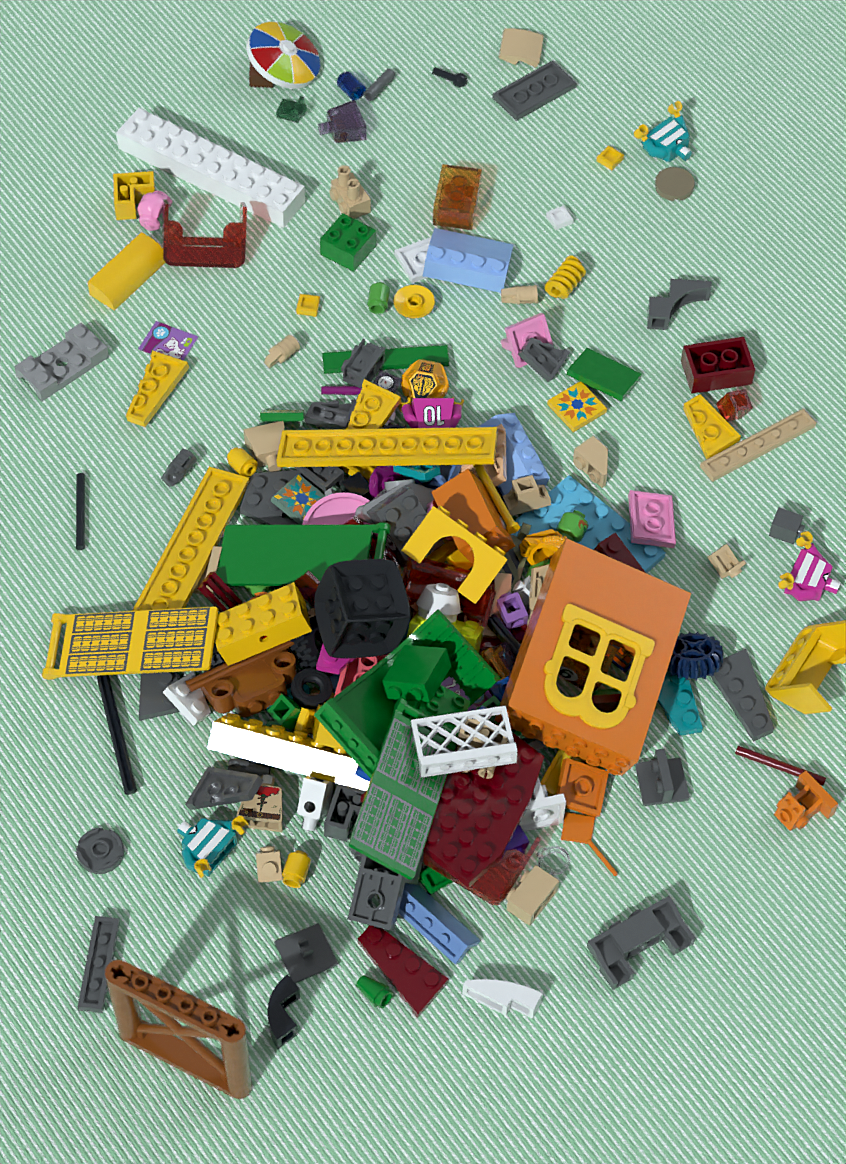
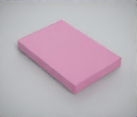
[628,490,676,548]

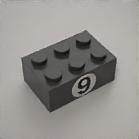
[367,487,445,568]

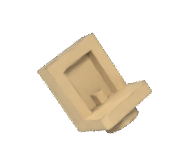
[707,544,746,579]
[256,846,282,883]

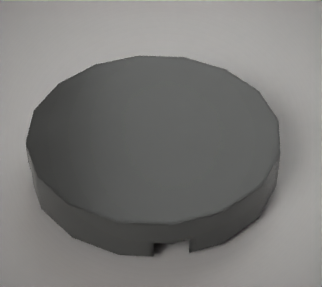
[76,828,124,874]

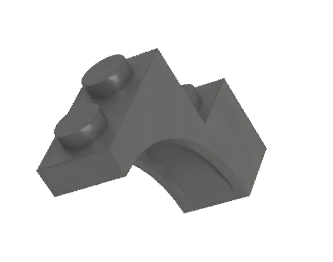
[647,279,712,330]

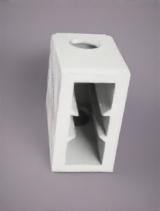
[297,776,336,831]

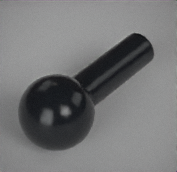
[432,67,467,87]

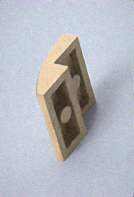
[499,28,544,67]

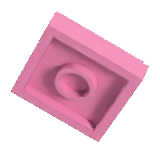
[500,313,553,368]

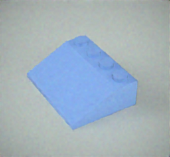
[423,228,514,293]

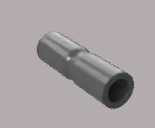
[364,68,395,101]

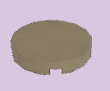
[655,167,695,201]

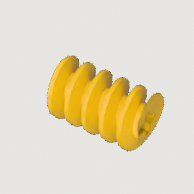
[544,255,586,299]

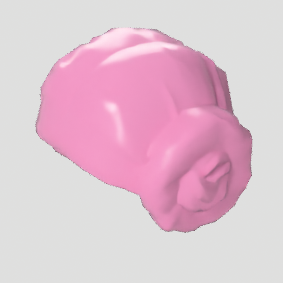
[137,190,172,231]

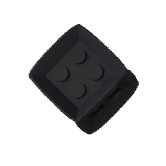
[315,559,410,659]

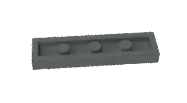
[77,916,120,1013]

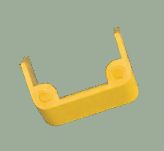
[765,620,846,714]

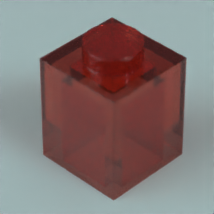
[716,389,753,422]

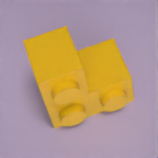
[113,171,155,220]

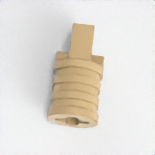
[501,285,538,305]
[264,335,300,368]

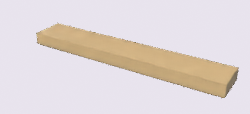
[700,408,816,482]

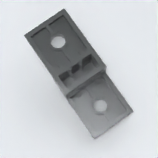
[348,852,425,931]

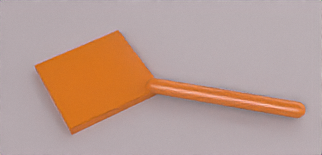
[561,812,618,876]

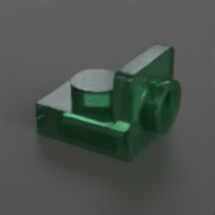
[276,96,307,123]

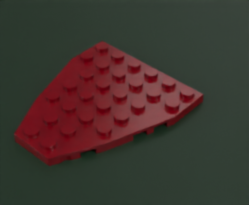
[360,732,544,888]

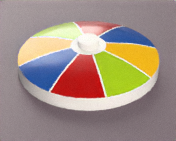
[246,22,320,89]

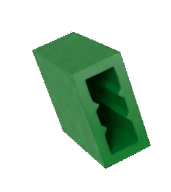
[382,645,451,703]

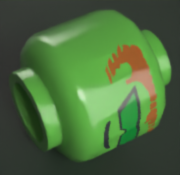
[556,510,589,543]

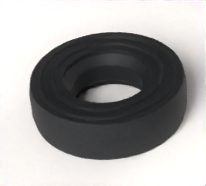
[291,668,333,709]

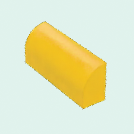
[88,232,168,311]

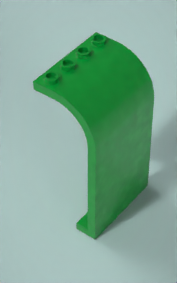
[313,609,501,779]

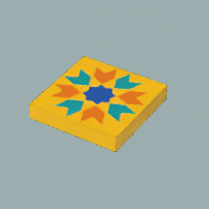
[547,381,607,432]

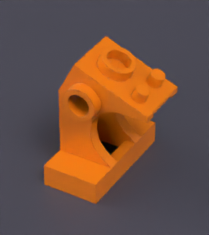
[774,771,838,831]

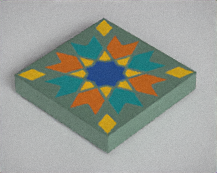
[271,474,325,525]

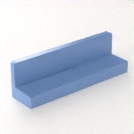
[398,883,480,964]

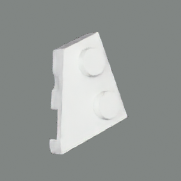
[163,672,211,726]

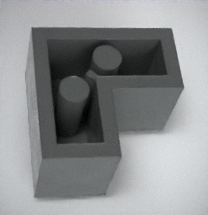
[324,784,366,842]

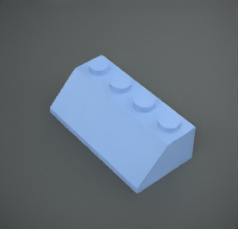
[478,413,550,496]

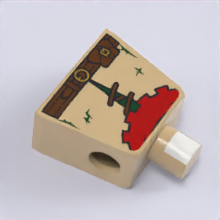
[237,775,283,832]

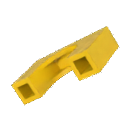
[401,505,508,604]

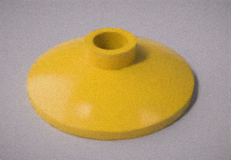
[394,285,435,318]

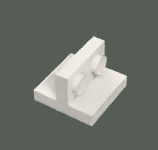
[519,777,566,832]

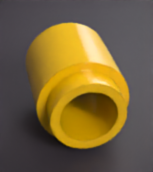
[227,447,258,477]
[282,850,311,888]

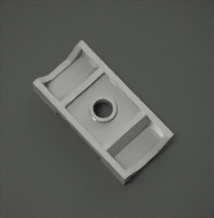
[14,322,109,402]

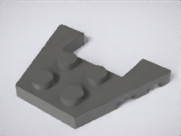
[240,470,316,525]

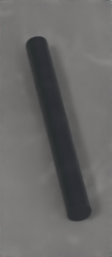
[76,473,85,550]

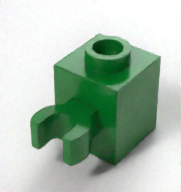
[265,694,302,731]

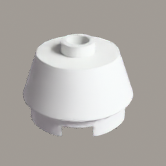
[416,583,461,623]

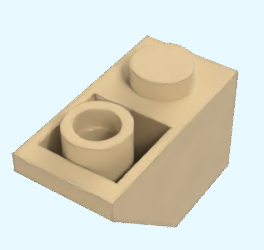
[573,436,608,488]

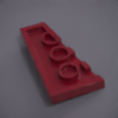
[358,925,449,1018]

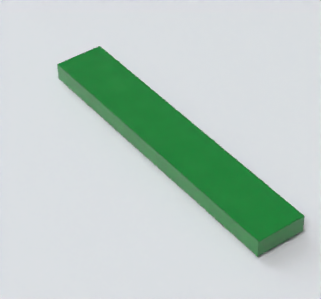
[322,345,449,374]

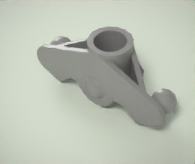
[355,479,435,525]

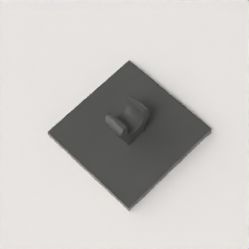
[274,923,338,983]

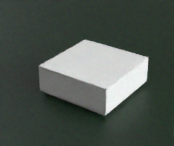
[546,205,573,230]

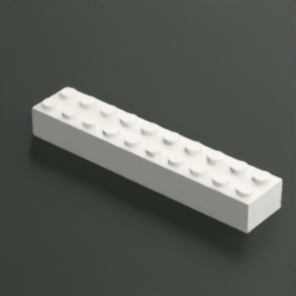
[116,108,305,228]

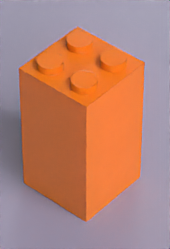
[431,469,515,564]

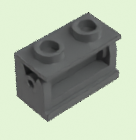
[341,339,385,389]

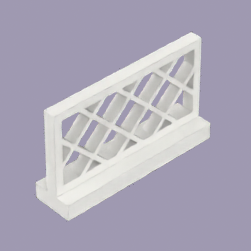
[411,706,517,777]

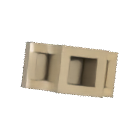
[502,475,551,516]

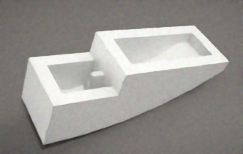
[462,979,543,1019]

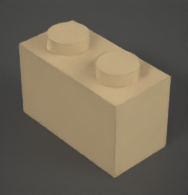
[506,865,559,926]

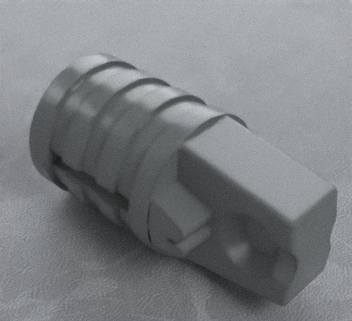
[161,449,197,487]
[228,758,271,777]

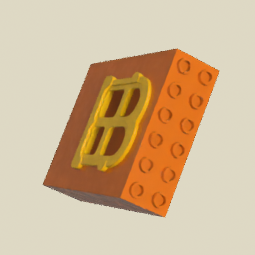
[494,538,691,776]

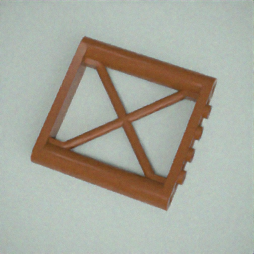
[105,960,252,1099]

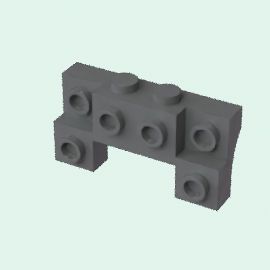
[587,896,695,990]

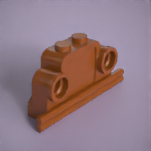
[185,641,297,718]

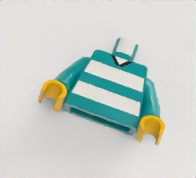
[634,101,692,162]
[177,816,249,878]

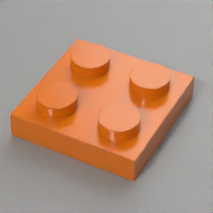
[556,758,609,818]

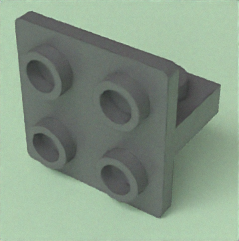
[635,749,689,806]

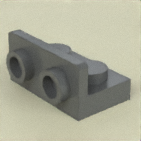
[295,466,344,491]

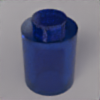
[337,71,366,101]

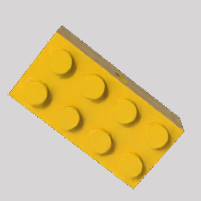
[215,582,312,666]

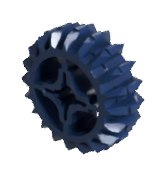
[667,631,724,681]

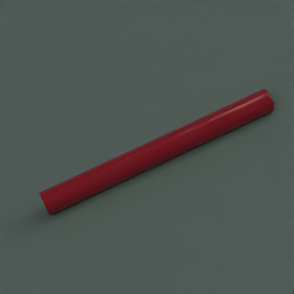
[735,746,827,786]

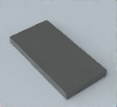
[492,60,577,121]

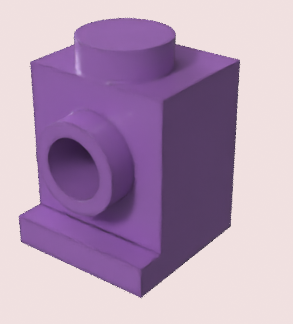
[497,592,528,630]

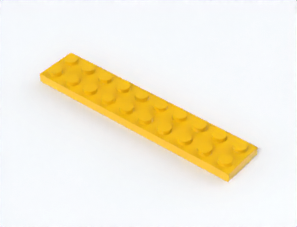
[276,427,498,467]
[132,466,250,611]

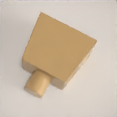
[243,421,284,472]

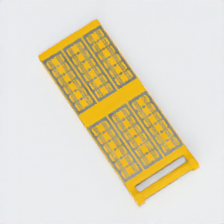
[42,606,218,680]

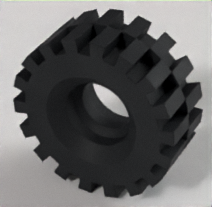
[290,615,328,674]

